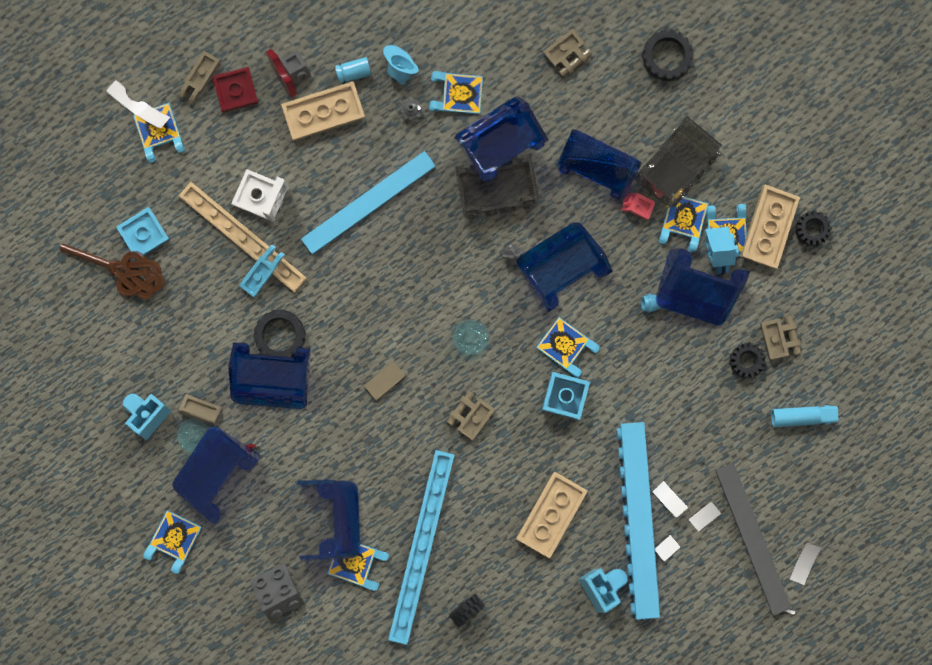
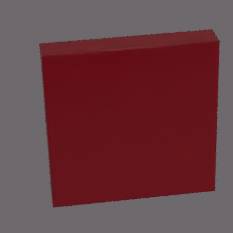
[212,66,259,113]

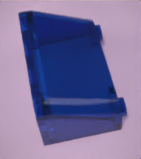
[454,96,549,182]

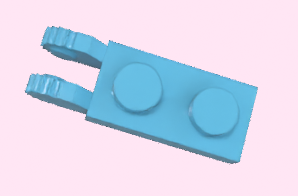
[239,245,285,298]

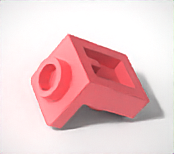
[622,193,655,220]

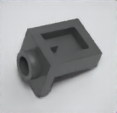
[281,51,311,85]

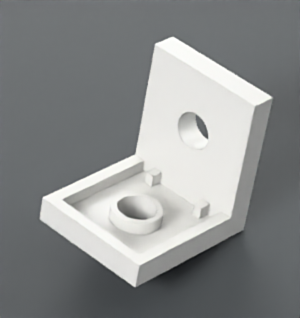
[231,169,289,222]

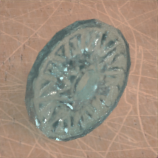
[453,319,489,355]
[178,418,214,453]

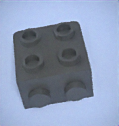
[251,564,305,621]

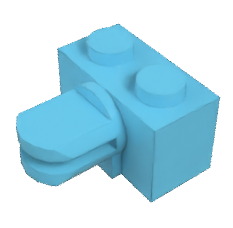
[705,227,739,274]
[123,394,172,440]
[578,568,627,613]

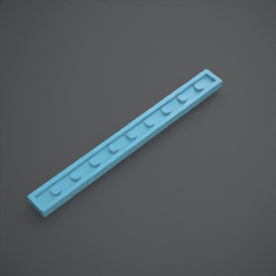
[388,450,454,645]

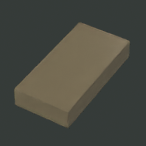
[364,361,405,401]
[178,394,222,426]

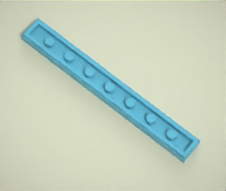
[301,151,436,255]

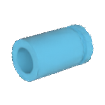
[335,57,371,84]

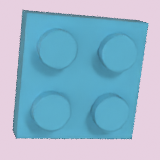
[116,207,170,255]

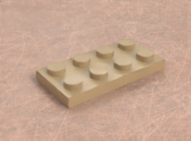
[281,81,365,141]
[740,184,800,269]
[516,472,588,558]

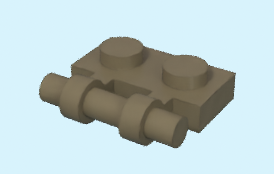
[543,29,592,78]
[760,316,801,360]
[446,391,495,441]

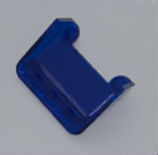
[556,129,642,200]
[517,222,613,312]
[656,248,750,325]
[228,342,311,409]
[173,427,261,525]

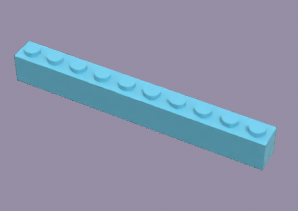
[616,422,660,619]

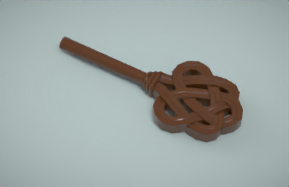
[60,243,165,299]

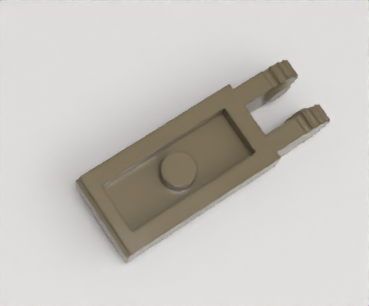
[178,51,221,105]

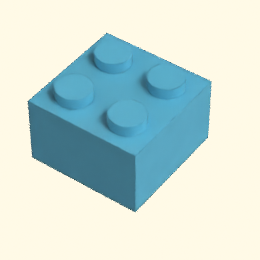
[542,372,590,420]

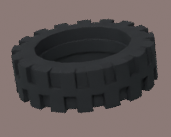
[642,29,694,81]
[254,309,306,361]

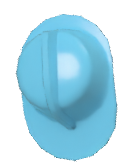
[383,45,419,85]

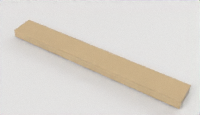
[179,182,307,293]

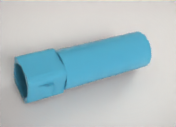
[771,405,839,427]

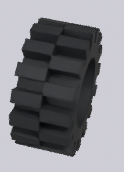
[795,211,832,247]
[729,343,766,378]
[448,593,485,628]

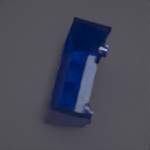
[298,480,360,561]

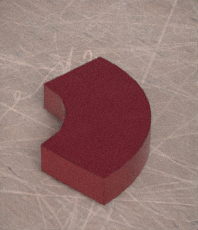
[265,49,297,98]

